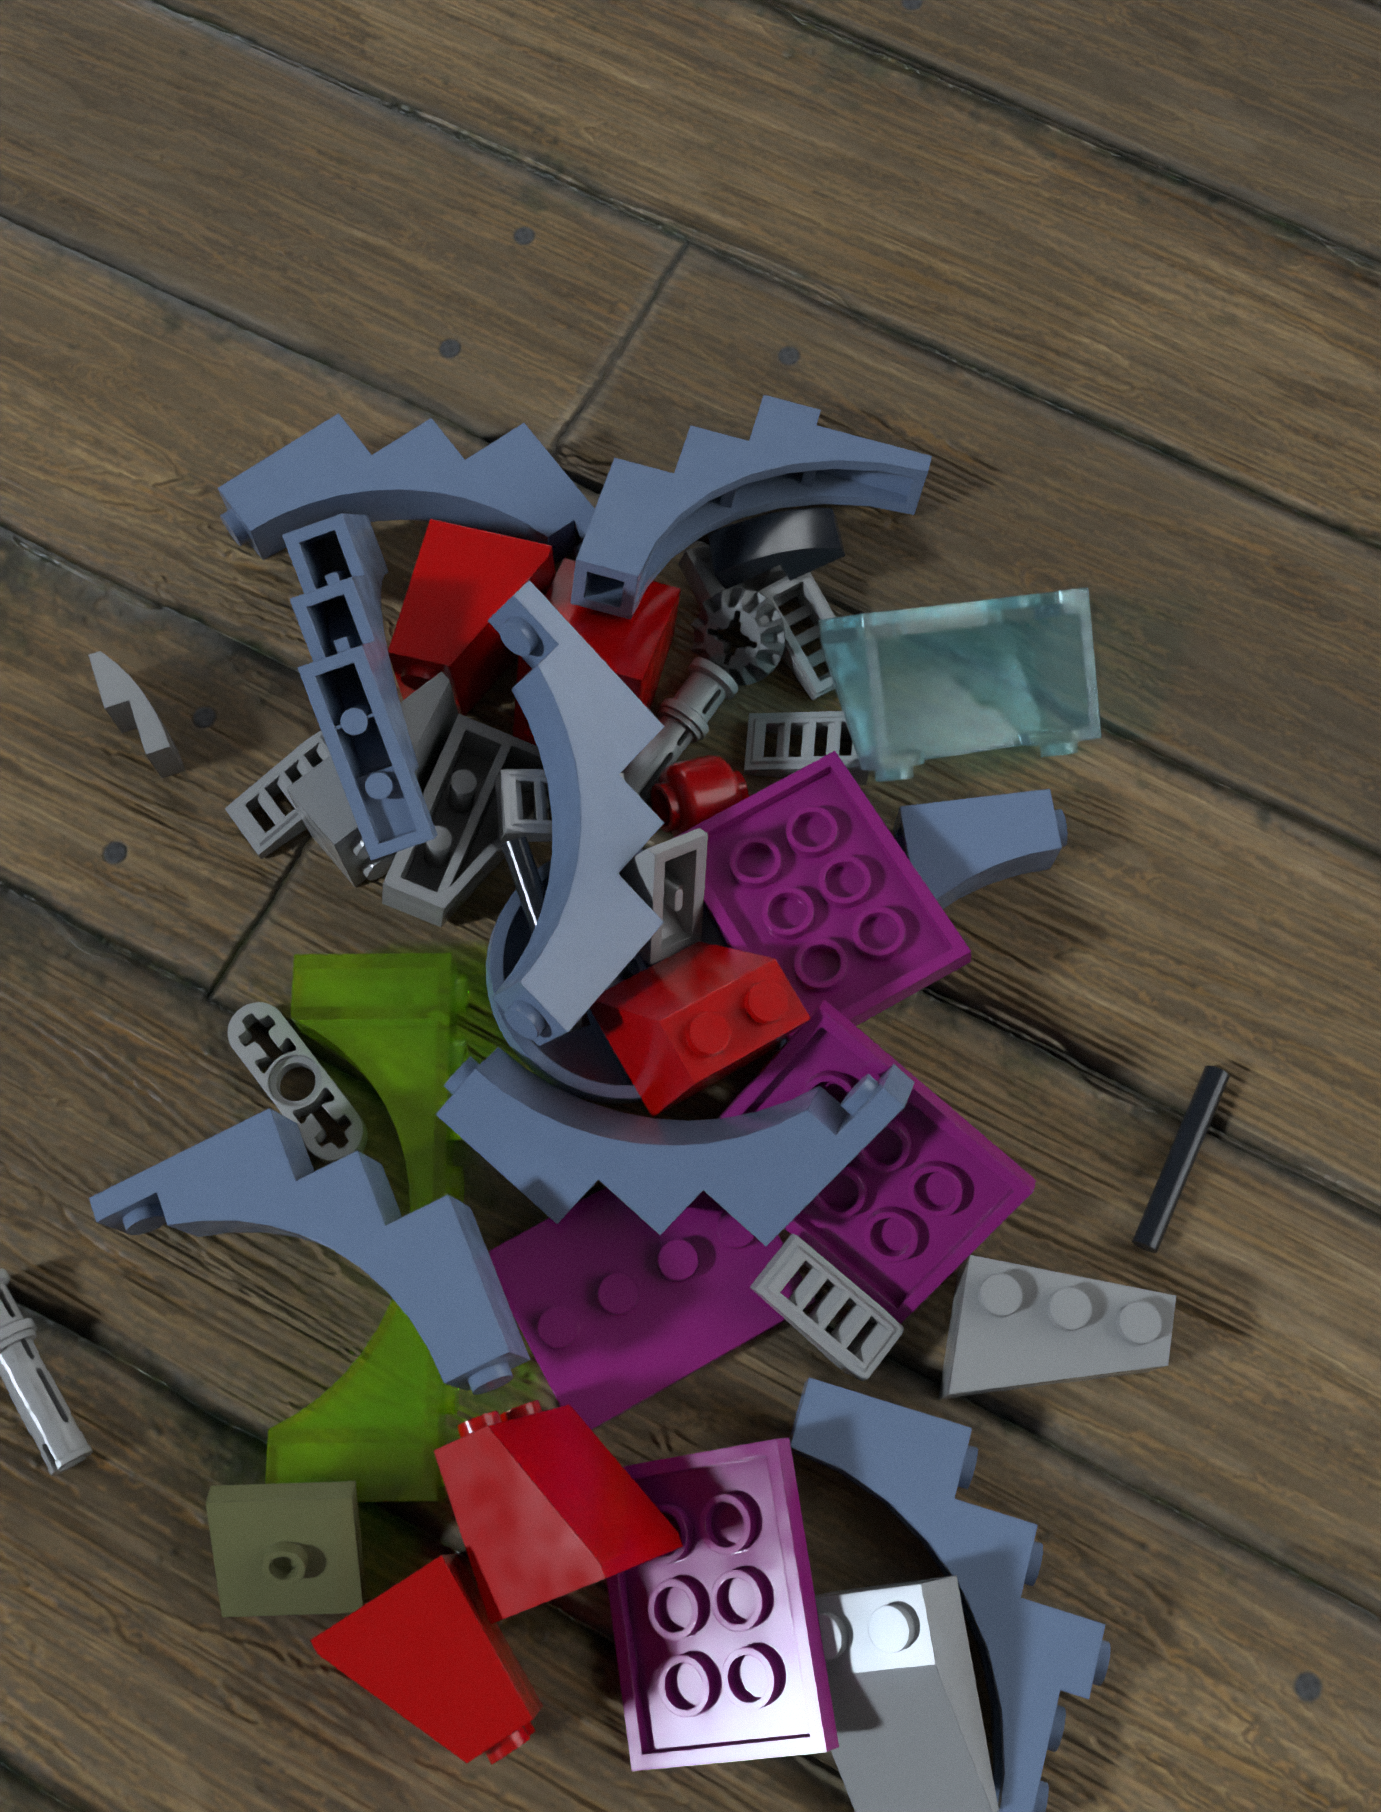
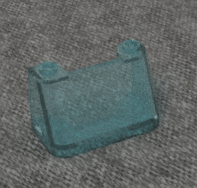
[818,587,1102,781]

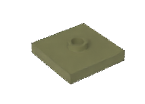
[205,1481,367,1617]

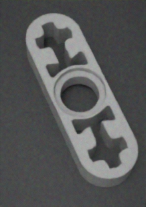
[227,1002,368,1165]

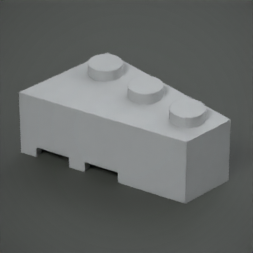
[382,714,550,927]
[938,1255,1176,1400]

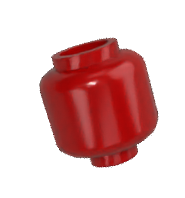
[651,755,749,837]

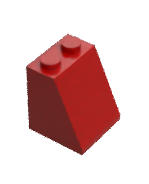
[388,519,555,716]
[513,558,681,746]
[590,941,811,1118]
[433,1400,683,1624]
[310,1553,543,1765]

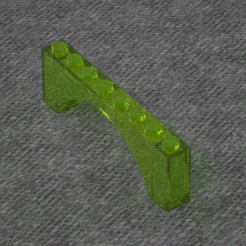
[265,953,469,1503]

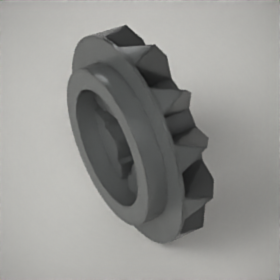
[690,588,785,686]

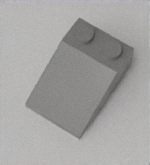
[286,671,458,888]
[815,1575,999,1812]

